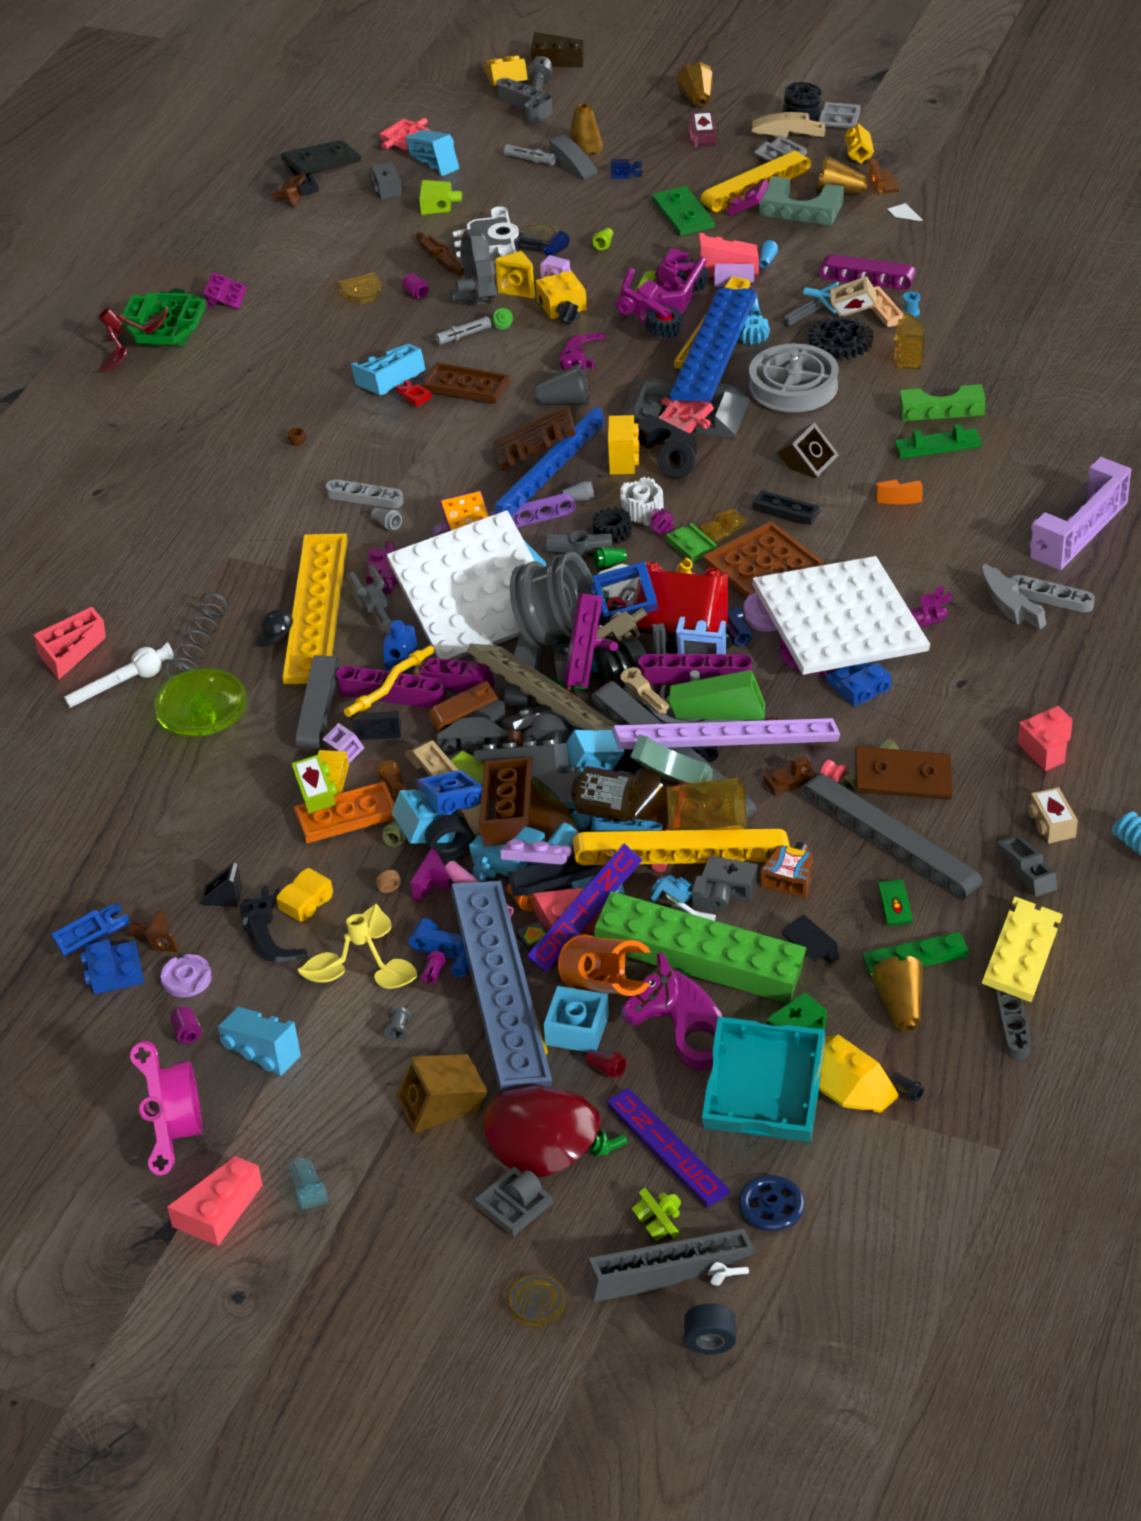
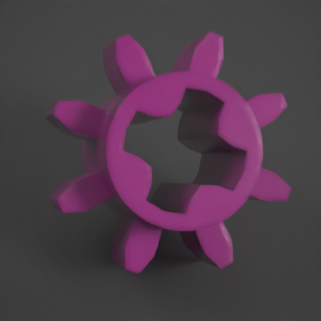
[648,508,675,535]

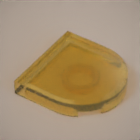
[338,272,382,303]

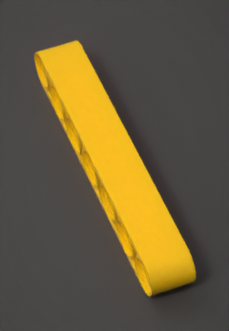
[700,151,811,212]

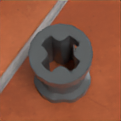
[384,1006,411,1041]

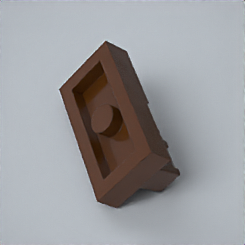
[764,756,817,796]

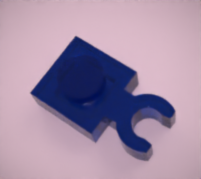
[611,159,643,179]

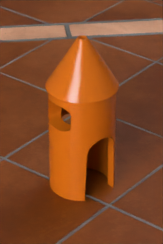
[558,935,651,996]

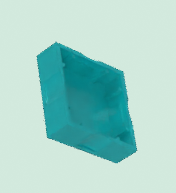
[702,1017,826,1142]

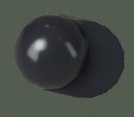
[256,609,293,647]

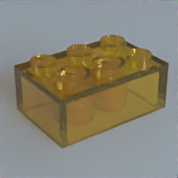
[666,777,748,831]

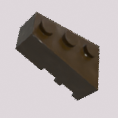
[531,32,584,67]

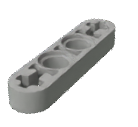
[326,479,404,509]
[1012,575,1095,613]

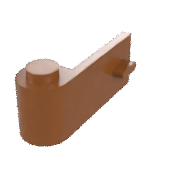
[428,681,498,734]

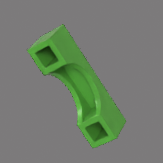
[899,384,986,421]

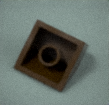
[777,422,839,478]

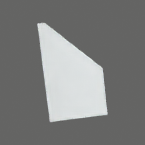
[888,203,923,221]

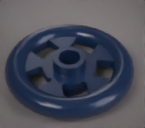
[738,1175,805,1231]

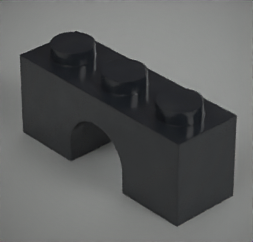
[635,414,697,465]

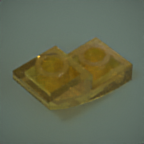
[699,509,747,542]

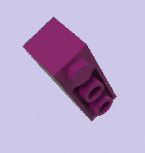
[419,657,495,693]

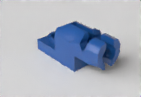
[51,903,130,957]

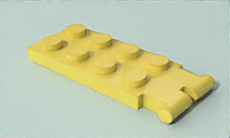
[982,897,1063,1002]

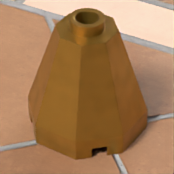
[676,61,713,107]

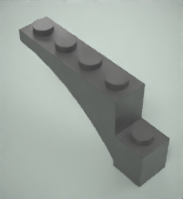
[474,739,583,803]

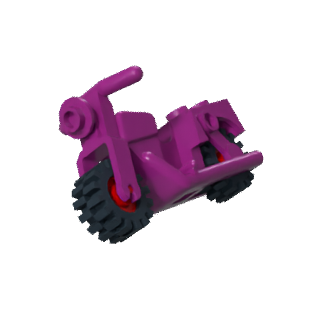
[616,248,709,339]

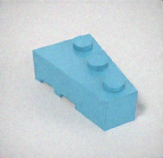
[405,130,459,176]
[351,344,426,395]
[218,1007,301,1076]

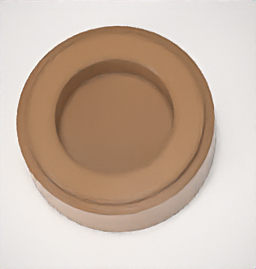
[375,870,401,893]

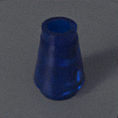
[544,231,570,256]

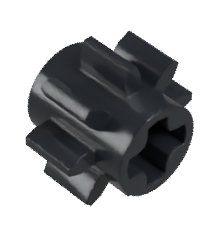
[555,301,581,325]

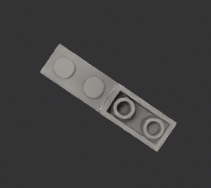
[982,563,1047,630]

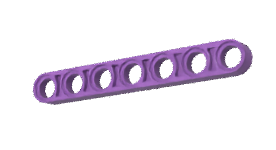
[432,494,575,537]

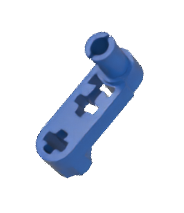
[408,918,469,978]

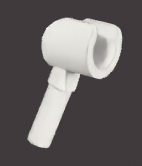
[707,1262,749,1286]

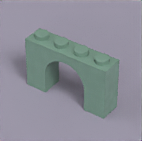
[760,176,844,226]

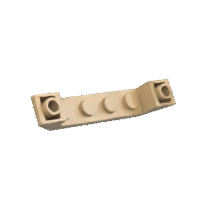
[405,740,481,839]

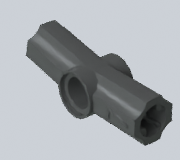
[546,531,612,559]

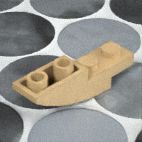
[752,112,825,138]

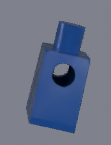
[383,620,419,674]

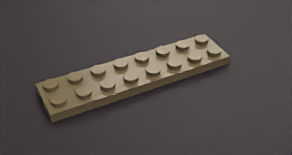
[467,643,619,732]

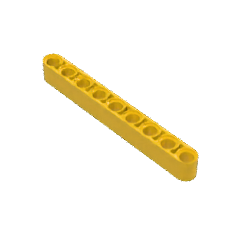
[572,829,790,865]

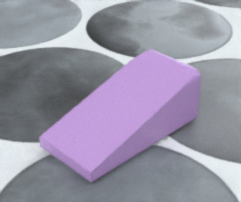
[714,263,754,287]

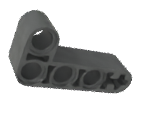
[496,78,553,124]

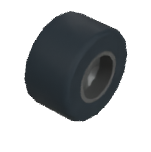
[684,1303,736,1355]

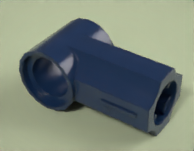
[726,606,752,647]

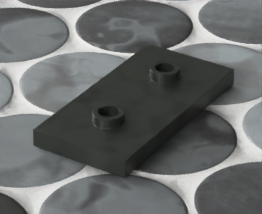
[281,140,361,174]

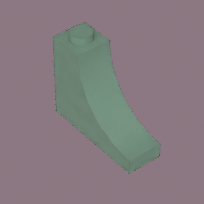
[631,734,713,791]

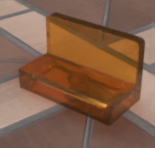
[869,159,899,195]

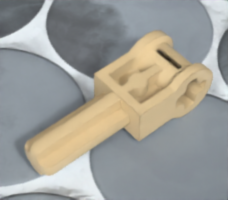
[621,667,669,715]

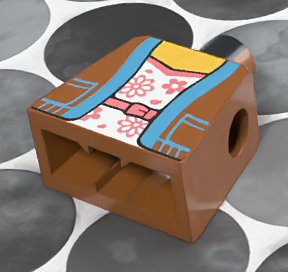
[761,842,813,899]

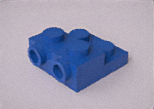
[826,662,891,707]
[417,770,482,814]
[81,939,144,994]

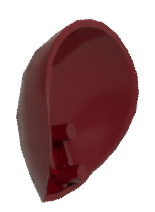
[484,1086,601,1177]

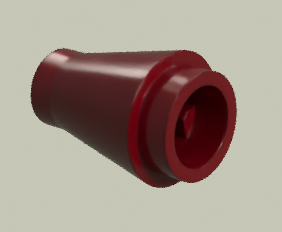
[585,1050,627,1078]

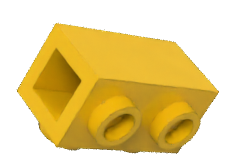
[845,123,874,164]

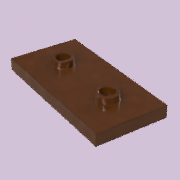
[421,362,511,404]
[855,746,953,800]

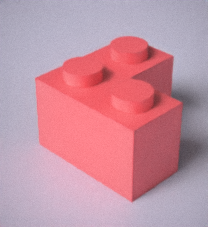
[1017,706,1072,771]

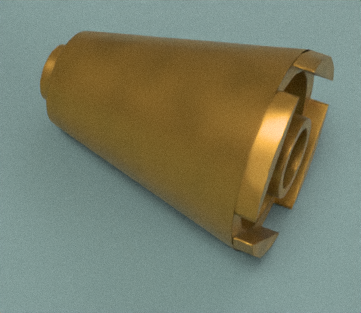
[569,103,603,156]
[815,156,868,194]
[871,956,923,1032]

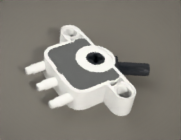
[453,207,546,263]

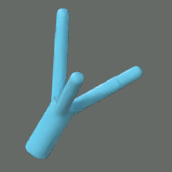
[803,282,839,314]

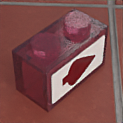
[688,112,716,147]

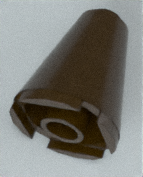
[632,768,674,820]

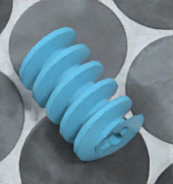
[1111,811,1141,856]

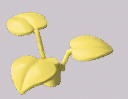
[298,904,417,989]

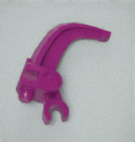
[560,333,605,371]
[909,586,952,627]

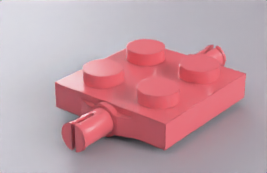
[380,117,430,150]
[658,397,714,433]

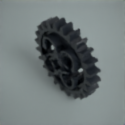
[809,315,873,360]

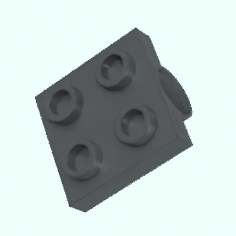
[474,1167,553,1237]

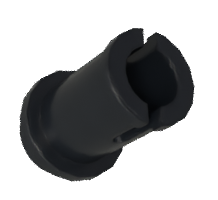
[890,1072,924,1101]

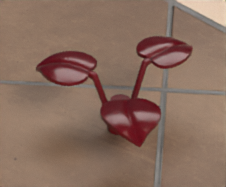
[98,306,168,372]

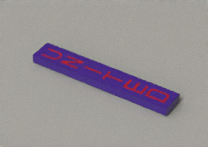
[526,843,642,973]
[607,1088,729,1208]

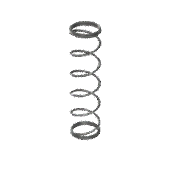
[166,592,228,685]

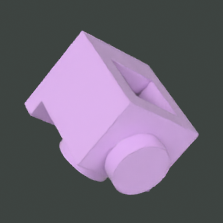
[540,255,571,279]
[323,723,365,763]

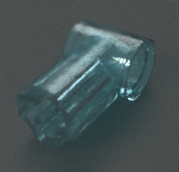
[289,1157,329,1212]

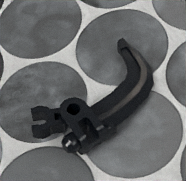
[239,886,308,963]

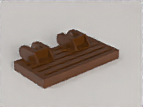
[494,405,576,471]

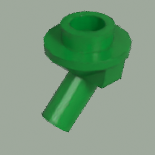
[589,1130,629,1157]

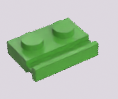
[666,523,717,563]

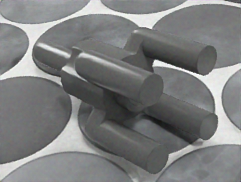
[347,565,391,626]

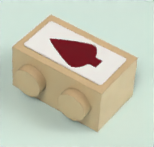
[830,276,877,317]
[1028,787,1078,844]

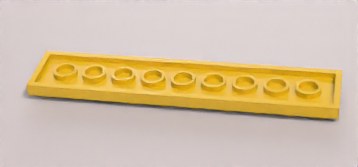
[283,533,348,684]

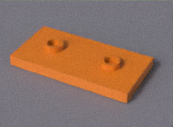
[293,781,394,843]

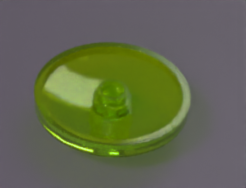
[155,668,247,737]

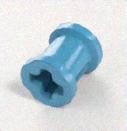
[902,291,921,318]

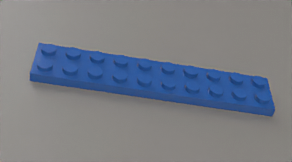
[670,288,757,402]

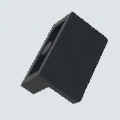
[782,914,839,964]

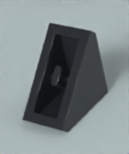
[200,862,242,907]

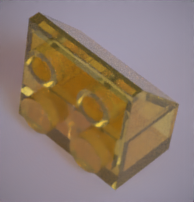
[894,312,925,370]

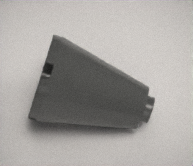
[533,364,591,405]

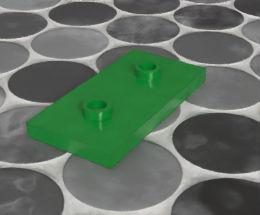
[652,186,715,236]

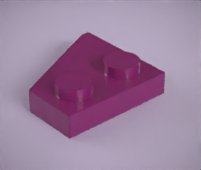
[726,179,769,216]

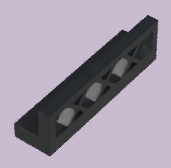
[508,853,604,896]

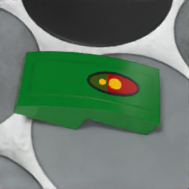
[877,879,913,927]

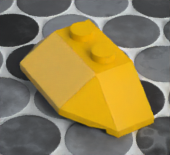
[819,1035,899,1113]

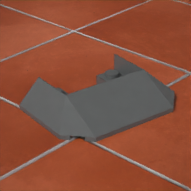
[618,375,750,438]

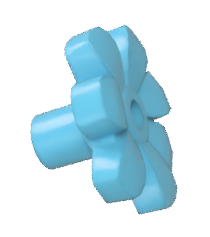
[471,855,496,882]

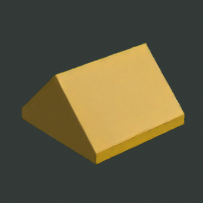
[495,251,535,299]

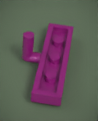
[563,593,618,688]

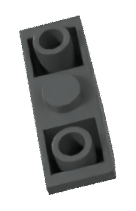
[437,717,508,754]

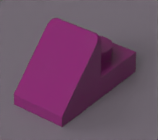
[410,849,450,902]

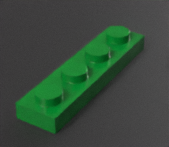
[862,932,969,978]

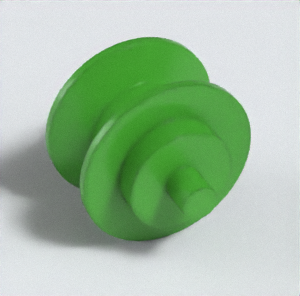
[492,308,513,330]

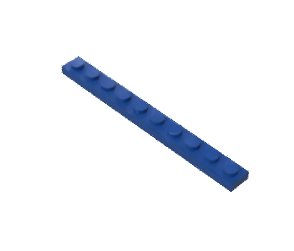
[495,407,604,517]

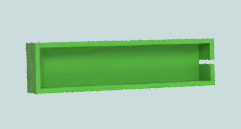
[594,891,806,1004]

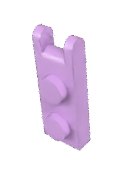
[501,839,572,864]

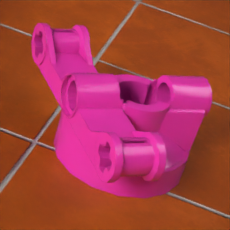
[130,1041,202,1175]

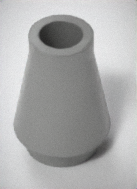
[563,480,595,502]
[371,508,402,530]

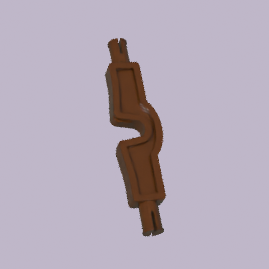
[416,232,464,276]

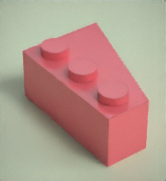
[699,233,759,277]
[34,607,106,680]
[533,888,604,935]
[167,1156,263,1246]

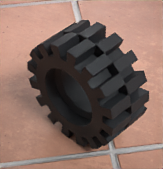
[592,507,632,545]

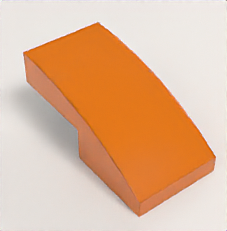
[876,479,923,505]

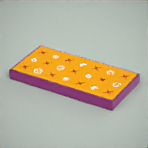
[439,490,490,531]

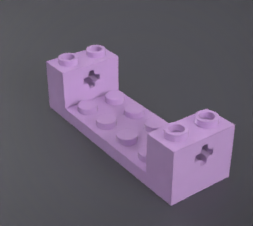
[1029,457,1131,571]

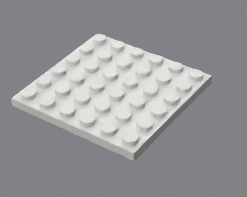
[387,510,534,660]
[752,556,930,675]

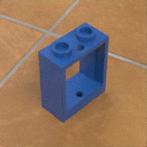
[590,561,658,624]

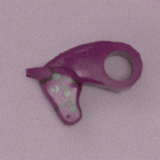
[621,952,722,1070]

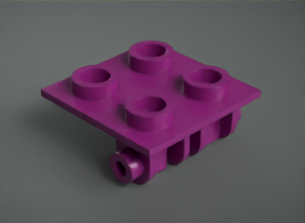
[203,272,247,310]

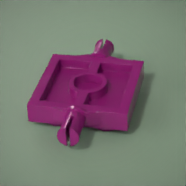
[367,541,400,594]

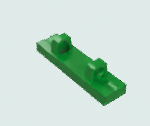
[894,424,981,459]

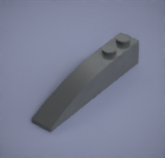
[583,1228,755,1302]

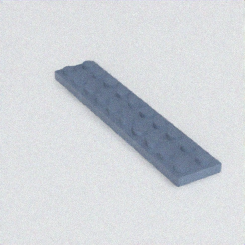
[451,881,552,1091]

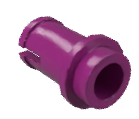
[421,951,446,984]

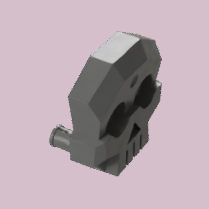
[450,228,497,306]

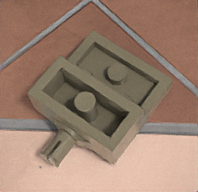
[594,607,647,650]

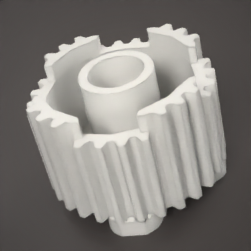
[620,477,664,526]

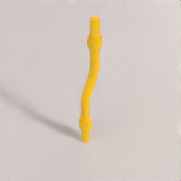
[344,645,435,717]

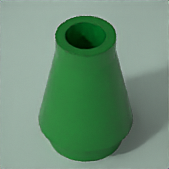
[593,547,627,569]

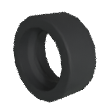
[425,815,474,861]

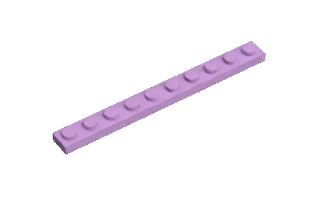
[612,718,840,749]

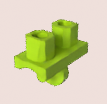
[631,1188,681,1241]

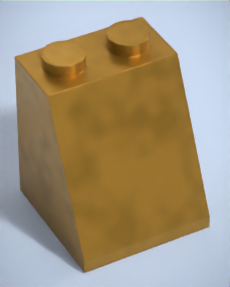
[396,1054,487,1133]

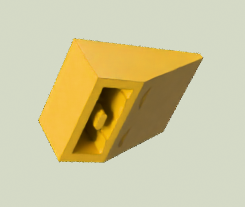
[482,56,528,86]

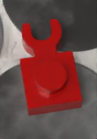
[396,380,432,407]

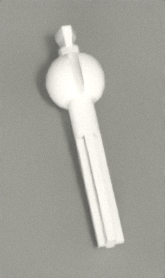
[64,642,174,708]

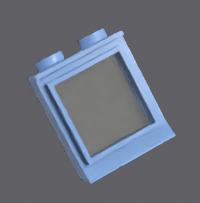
[676,617,726,654]

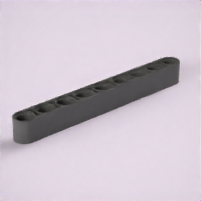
[592,681,757,827]
[800,773,983,900]

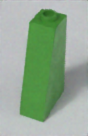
[667,670,765,720]

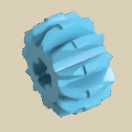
[738,314,770,345]

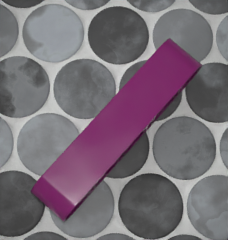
[819,255,916,290]
[638,654,752,685]
[336,666,445,708]

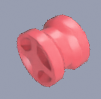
[820,760,848,783]

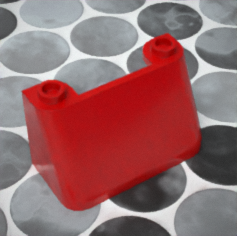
[633,562,728,632]

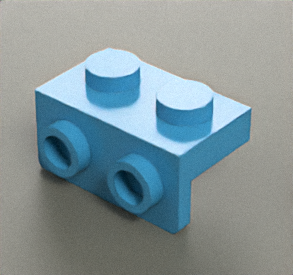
[650,875,693,904]

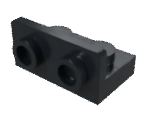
[352,711,401,740]

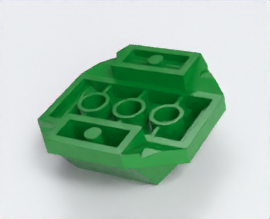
[121,292,207,347]

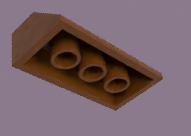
[479,757,533,846]

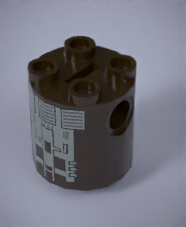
[571,766,642,822]

